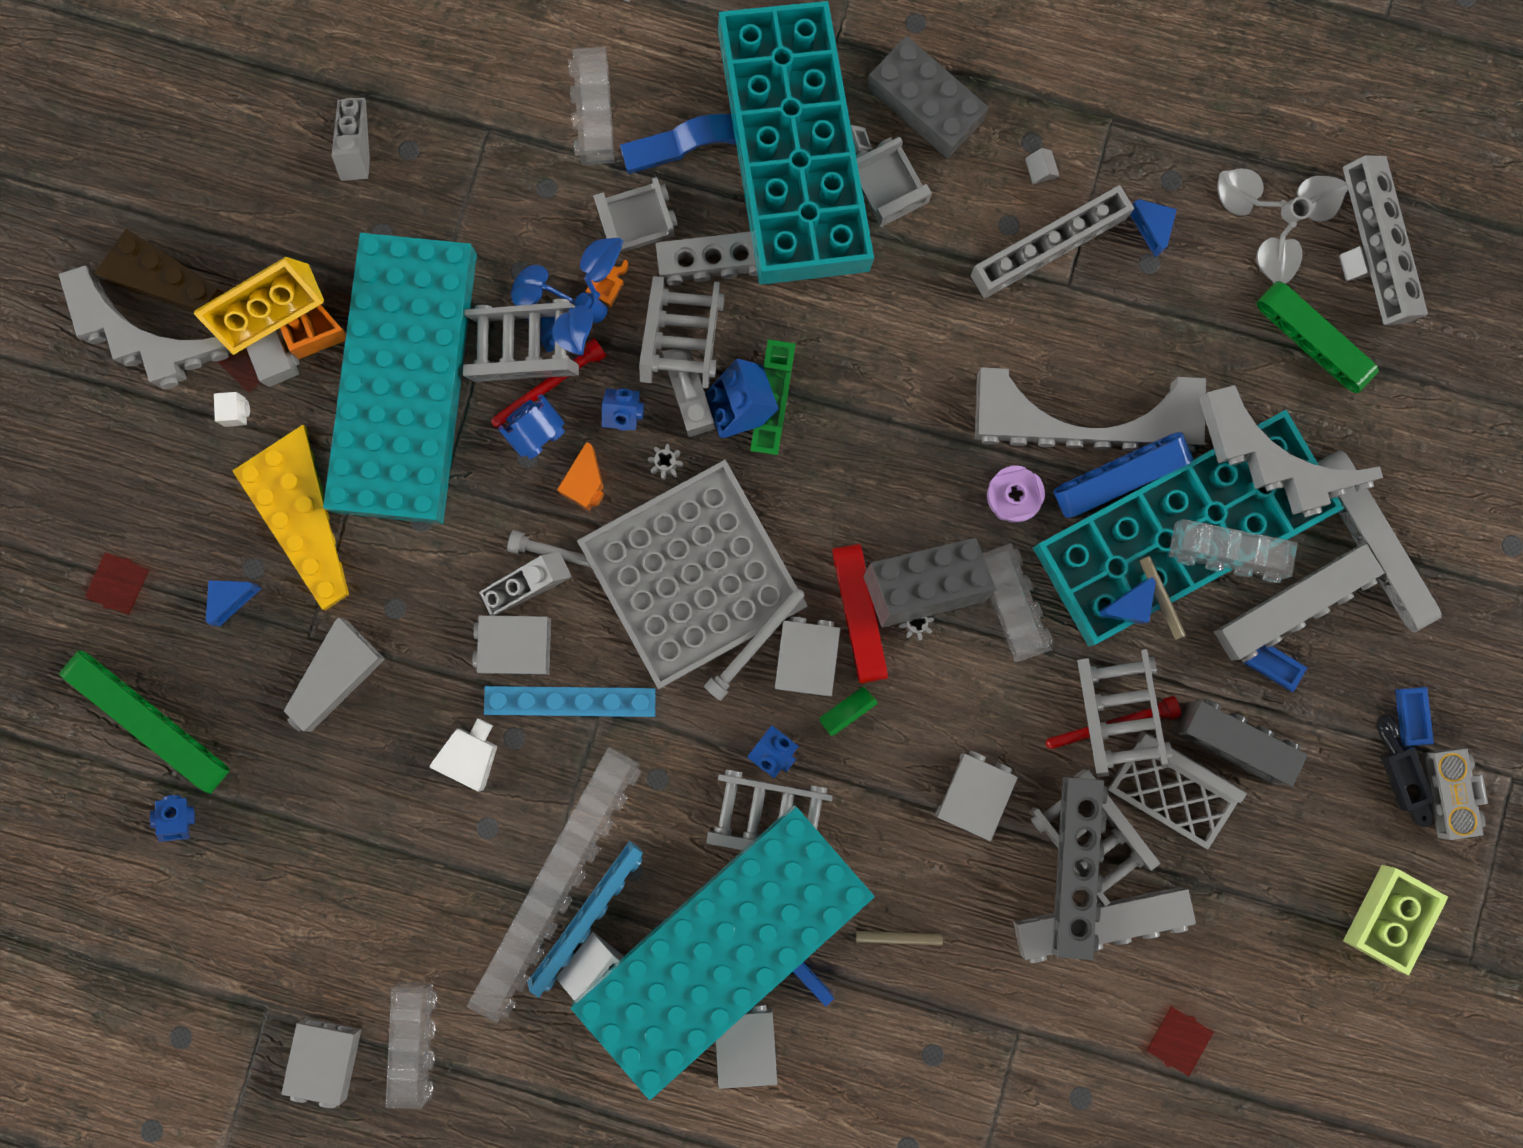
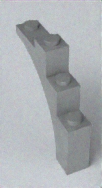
[59,265,232,389]
[1199,385,1383,517]

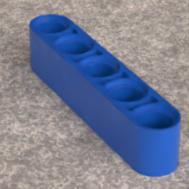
[1053,432,1194,518]

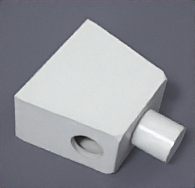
[430,718,497,791]

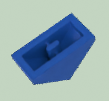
[1130,199,1177,258]
[1099,577,1156,624]
[206,580,262,627]

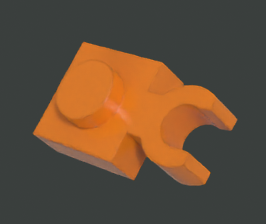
[585,260,629,307]

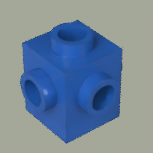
[602,388,644,431]
[747,725,799,778]
[150,795,195,842]

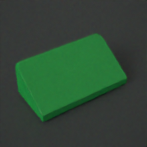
[819,687,877,736]

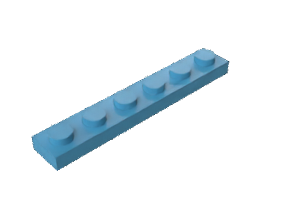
[484,686,656,717]
[527,841,643,998]

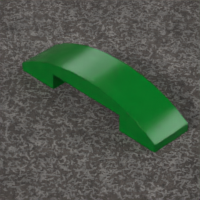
[750,339,796,455]

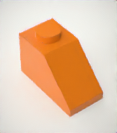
[557,442,604,511]

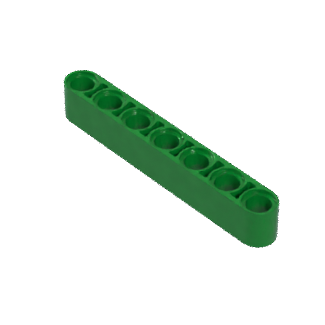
[59,650,230,794]

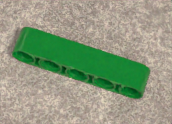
[1256,281,1379,394]

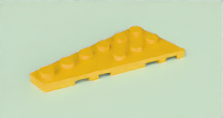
[233,425,349,610]

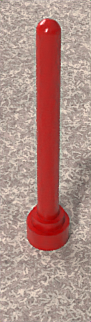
[491,338,607,427]
[1046,695,1181,749]

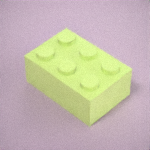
[1343,865,1448,975]

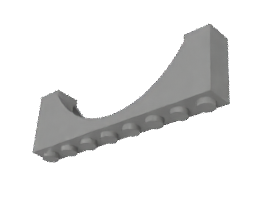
[975,368,1206,453]

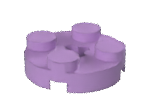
[987,466,1045,523]

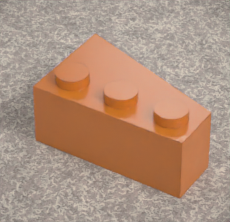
[280,305,346,359]

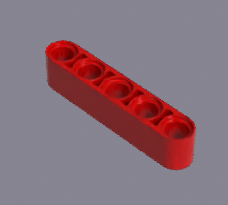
[832,543,888,684]

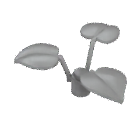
[1217,168,1348,284]

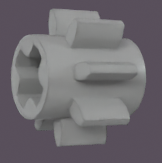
[648,444,683,480]
[898,616,934,641]

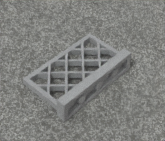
[1107,731,1247,850]

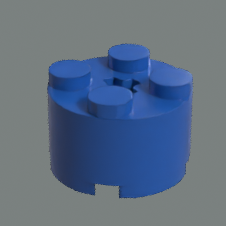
[498,394,565,459]

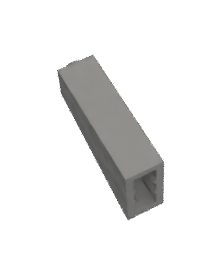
[284,618,385,731]

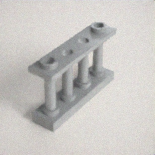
[639,276,725,388]
[463,299,579,382]
[1077,649,1173,777]
[706,769,833,850]
[1029,769,1160,906]

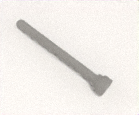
[507,530,592,568]
[704,589,804,701]

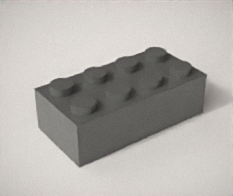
[867,35,989,159]
[863,538,996,627]
[1171,699,1308,787]

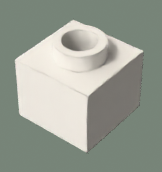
[214,392,250,427]

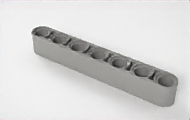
[1317,450,1441,632]

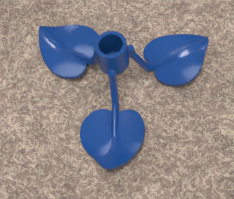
[511,238,624,355]

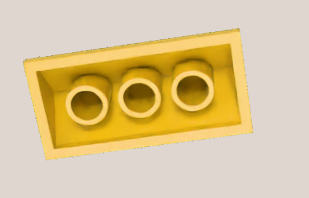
[194,257,324,355]

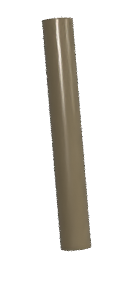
[1139,556,1186,640]
[856,931,943,946]

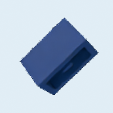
[705,359,779,438]

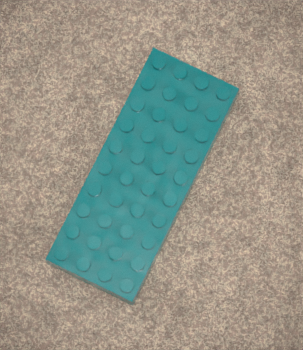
[717,1,874,285]
[323,233,477,524]
[1033,410,1344,646]
[571,805,875,1101]

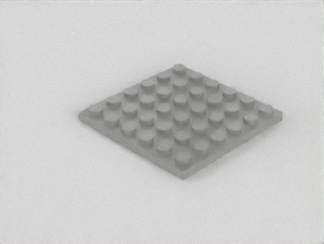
[577,460,808,689]

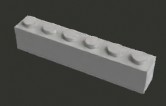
[1213,544,1385,662]
[1013,886,1196,963]

